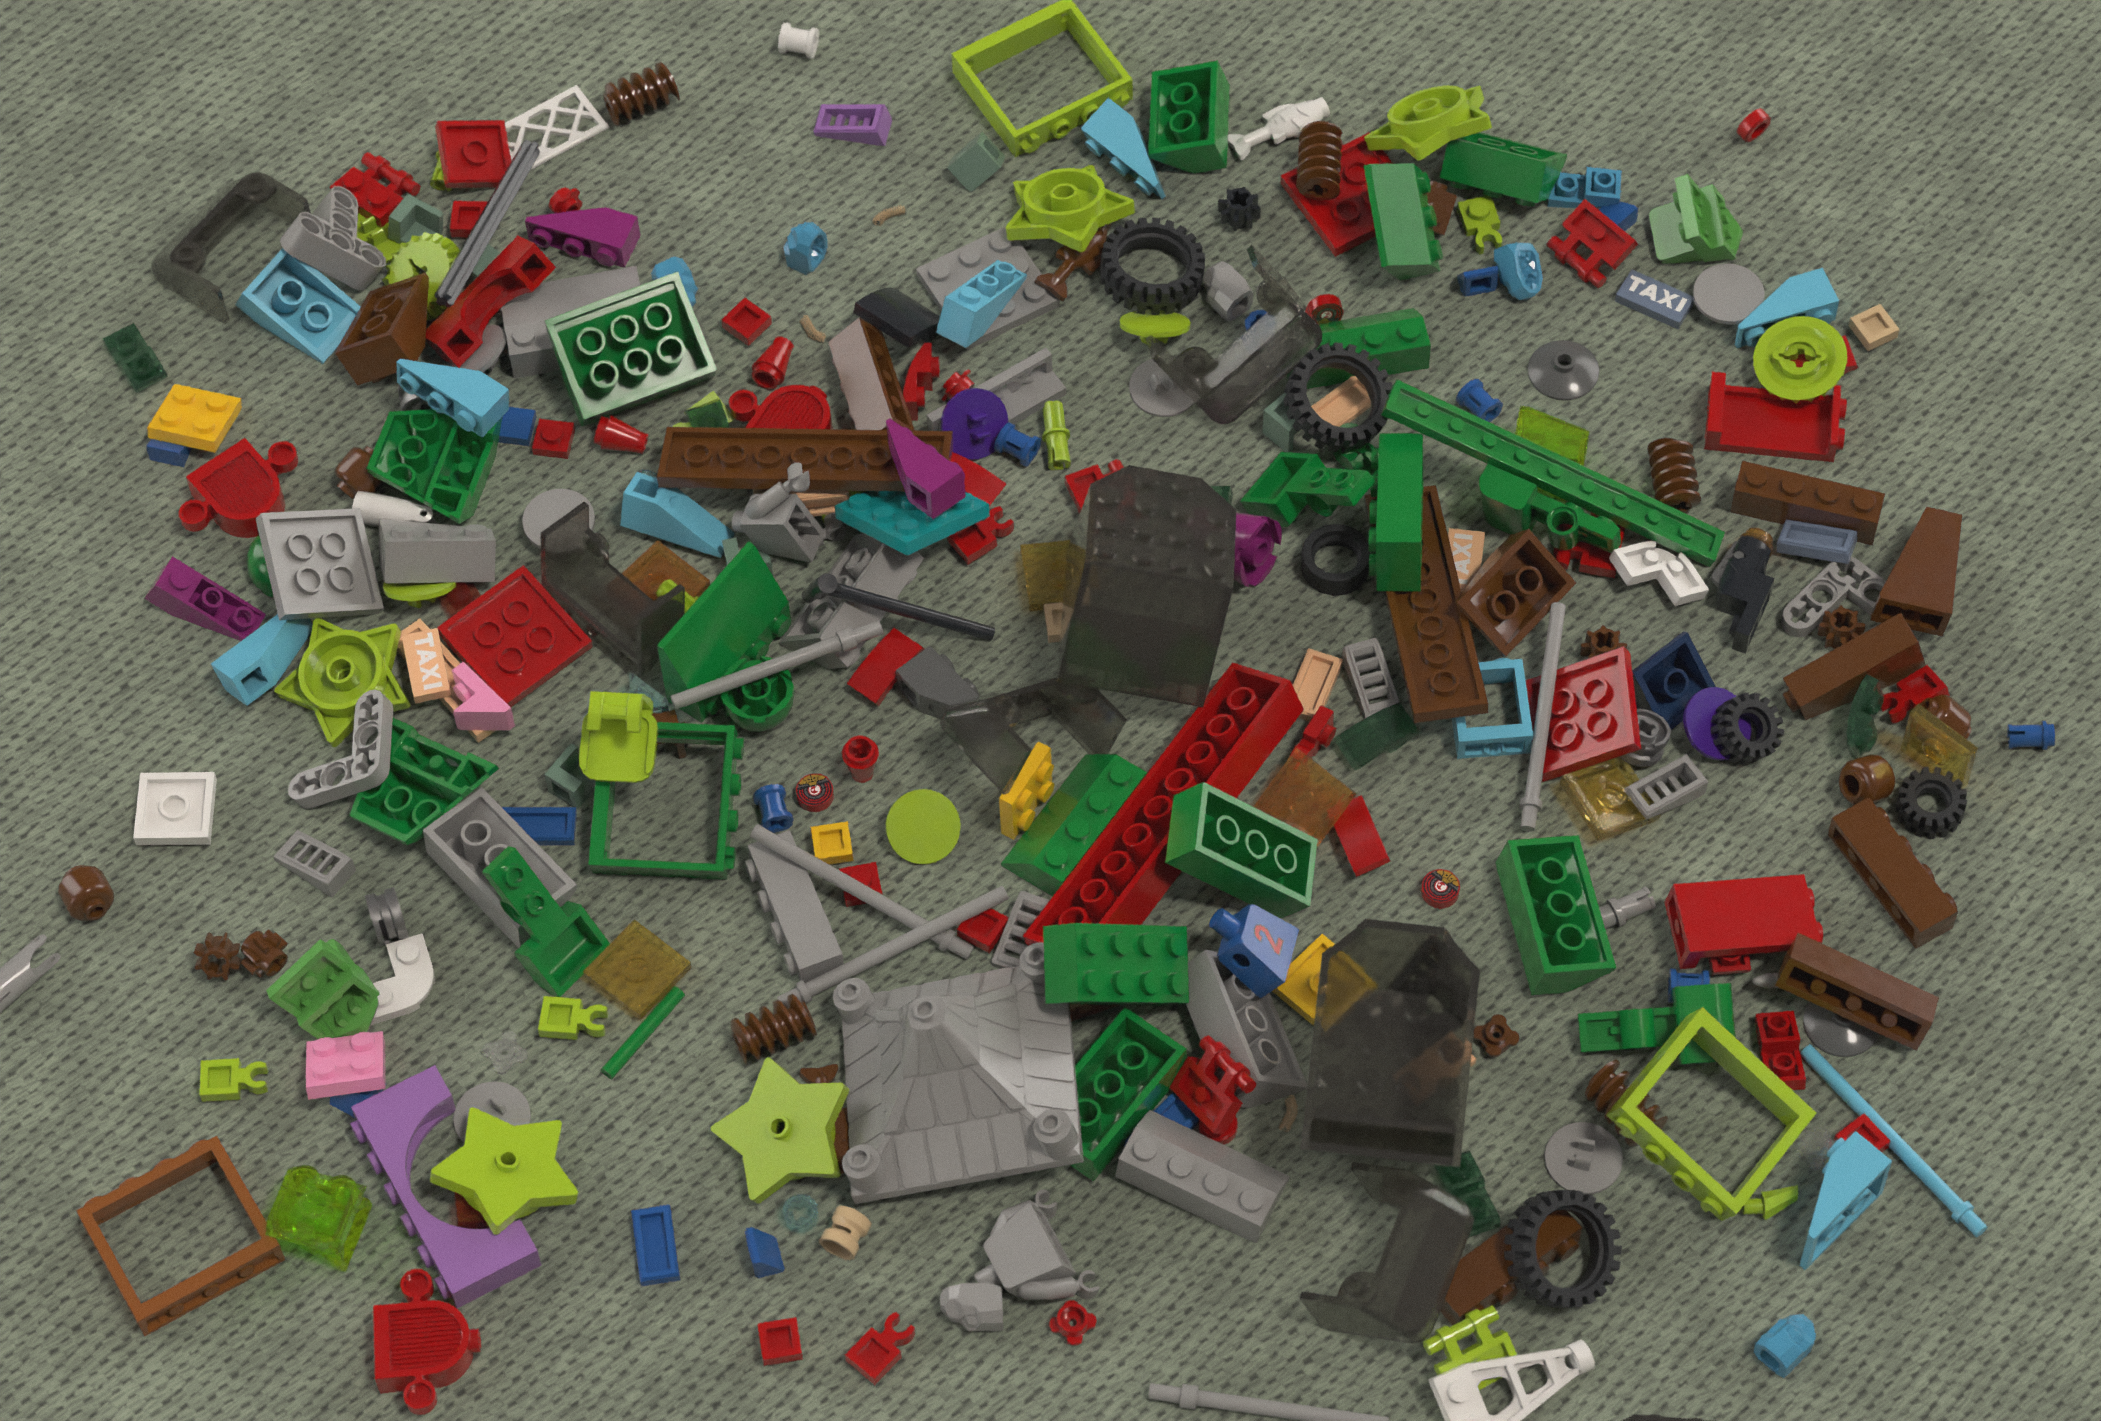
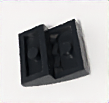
[853,287,940,348]

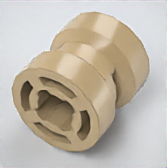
[819,1206,872,1260]

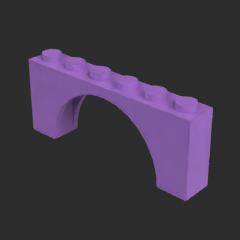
[350,1065,542,1308]

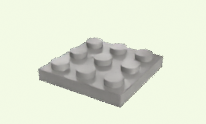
[916,226,1060,350]
[256,508,384,620]

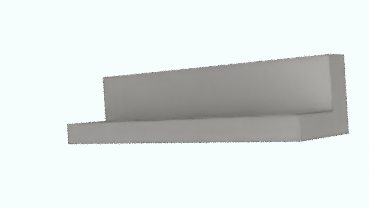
[927,348,1067,431]

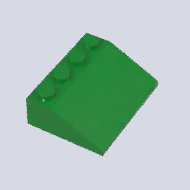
[544,271,717,427]
[657,541,791,723]

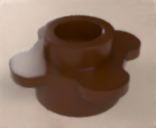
[1473,1014,1519,1057]

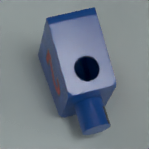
[1209,904,1299,998]

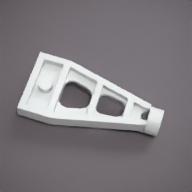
[1428,1340,1595,1421]

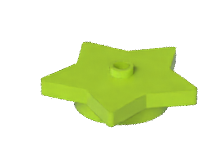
[1364,85,1492,161]
[1005,165,1135,252]
[274,618,411,747]
[711,1057,850,1204]
[430,1107,578,1235]

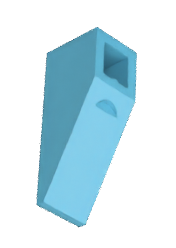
[1081,98,1166,199]
[936,260,1027,348]
[1735,268,1839,348]
[396,359,509,438]
[620,472,735,558]
[211,614,313,706]

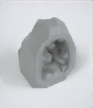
[1203,261,1253,321]
[940,1282,1004,1332]

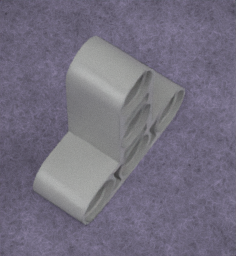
[280,186,386,290]

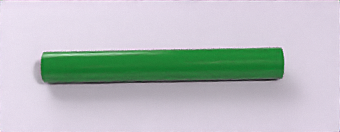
[601,986,685,1080]

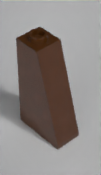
[1870,507,1962,637]
[1782,613,1926,720]

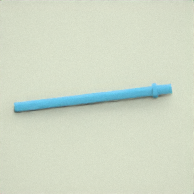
[1800,1044,1988,1237]

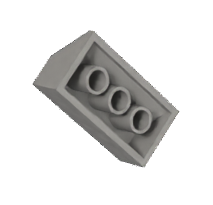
[779,534,924,669]
[423,787,577,948]
[1186,950,1308,1108]
[1116,1110,1290,1243]

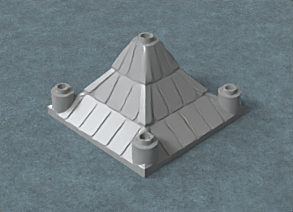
[833,942,1084,1204]

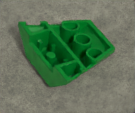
[367,409,502,524]
[350,717,499,846]

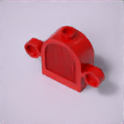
[729,385,833,429]
[179,438,299,538]
[373,1269,481,1415]

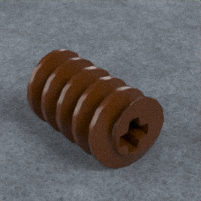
[603,62,680,127]
[1296,121,1343,201]
[1647,438,1701,514]
[731,994,817,1065]
[1585,1059,1668,1147]

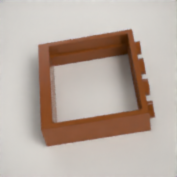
[76,1135,285,1337]

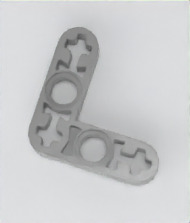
[1781,556,1914,637]
[288,690,393,809]

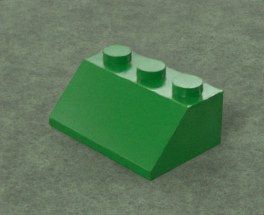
[1148,61,1230,173]
[1440,132,1567,207]
[1364,163,1443,281]

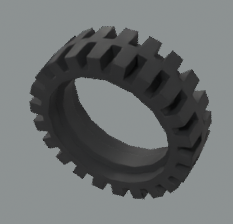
[1099,217,1205,315]
[1284,343,1392,453]
[1504,1190,1622,1308]

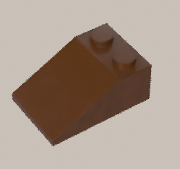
[335,273,429,386]
[1455,529,1576,657]

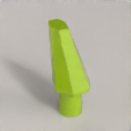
[1742,1185,1798,1220]

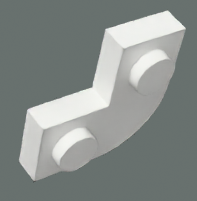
[1609,541,1709,606]
[371,933,435,1025]

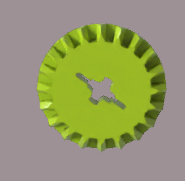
[382,232,460,320]
[1753,316,1847,404]

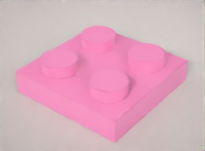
[306,1031,386,1100]

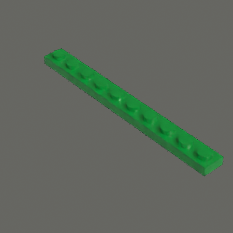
[1381,380,1725,567]

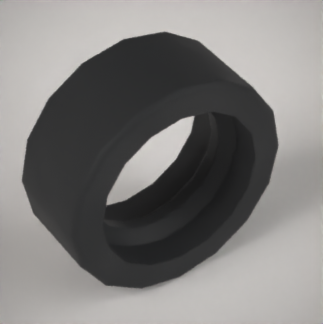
[1301,524,1371,596]

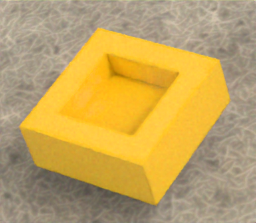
[811,821,854,865]

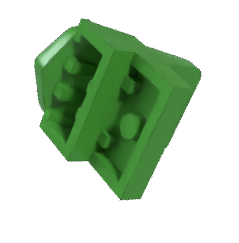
[1649,174,1743,264]
[266,939,380,1039]

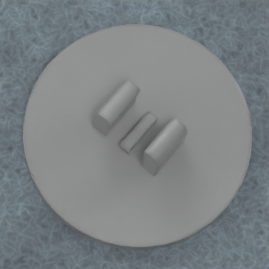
[1693,263,1765,324]
[447,325,506,372]
[1129,357,1200,417]
[522,489,595,552]
[453,1082,531,1144]
[1545,1122,1623,1194]

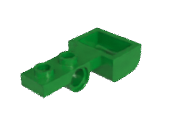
[1240,452,1375,527]
[1479,463,1621,554]
[482,846,612,997]
[1577,983,1736,1065]

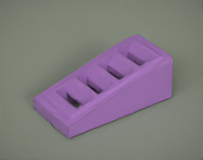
[814,104,892,146]

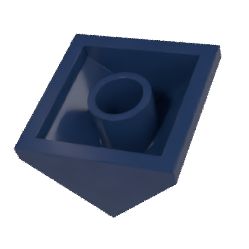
[1632,631,1716,730]

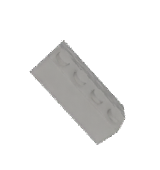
[501,266,640,379]

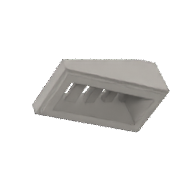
[1342,638,1401,721]
[1625,754,1708,820]
[274,830,356,898]
[991,891,1050,969]

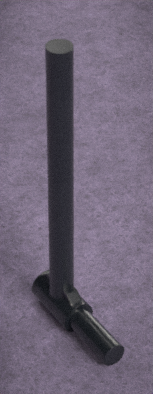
[801,573,995,641]

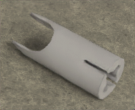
[0,935,61,1013]

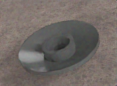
[1528,340,1599,400]
[1804,1002,1879,1057]

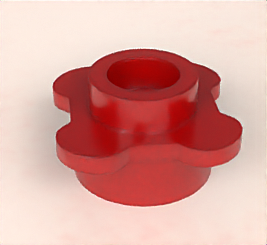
[548,187,582,213]
[941,369,975,402]
[1049,1300,1097,1346]

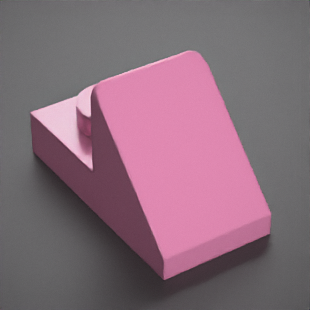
[452,662,515,730]

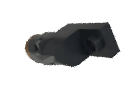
[1711,528,1775,654]

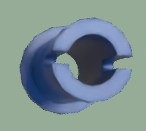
[2007,721,2055,750]

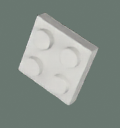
[133,772,217,845]

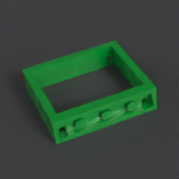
[588,722,744,880]

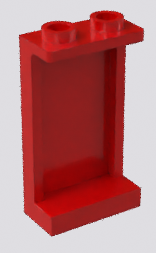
[1704,371,1847,462]
[1664,874,1823,969]

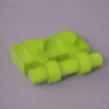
[1423,1305,1517,1390]

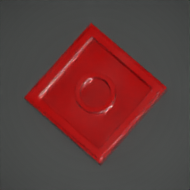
[435,120,511,188]

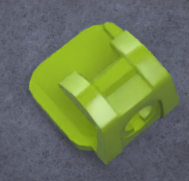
[579,691,658,783]

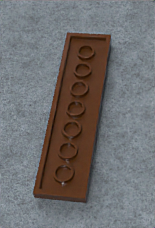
[657,427,954,491]
[1364,485,1488,723]

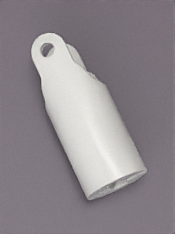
[352,491,437,527]

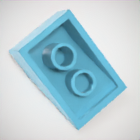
[235,248,361,364]
[1800,1131,1892,1270]

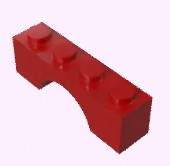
[425,236,556,368]

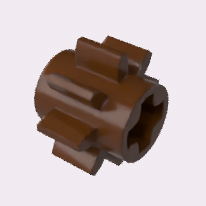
[1817,605,1865,649]
[1580,625,1627,659]
[241,929,288,978]
[194,932,241,980]

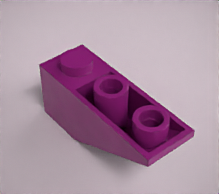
[525,207,641,268]
[886,418,966,519]
[144,556,266,641]

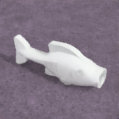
[1228,97,1330,160]

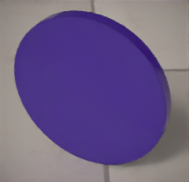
[940,388,1008,460]
[1683,687,1751,761]

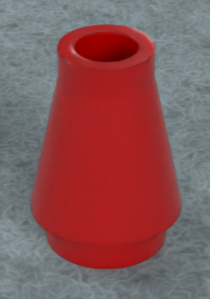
[752,336,794,389]
[593,415,649,455]
[842,735,879,783]

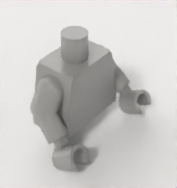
[732,463,846,562]
[975,1189,1100,1300]

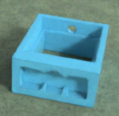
[1452,658,1533,759]

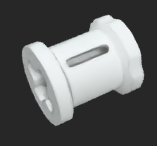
[778,23,819,58]

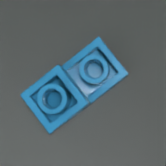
[1547,167,1621,208]

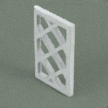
[505,85,609,170]

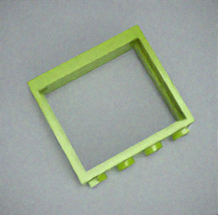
[951,0,1133,157]
[1606,1007,1816,1221]

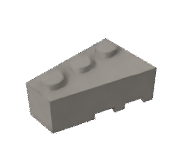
[379,519,496,583]

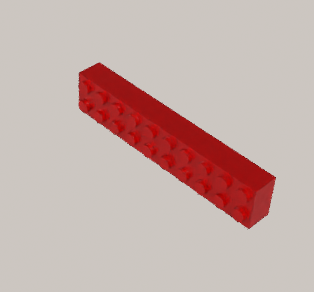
[1022,662,1304,946]

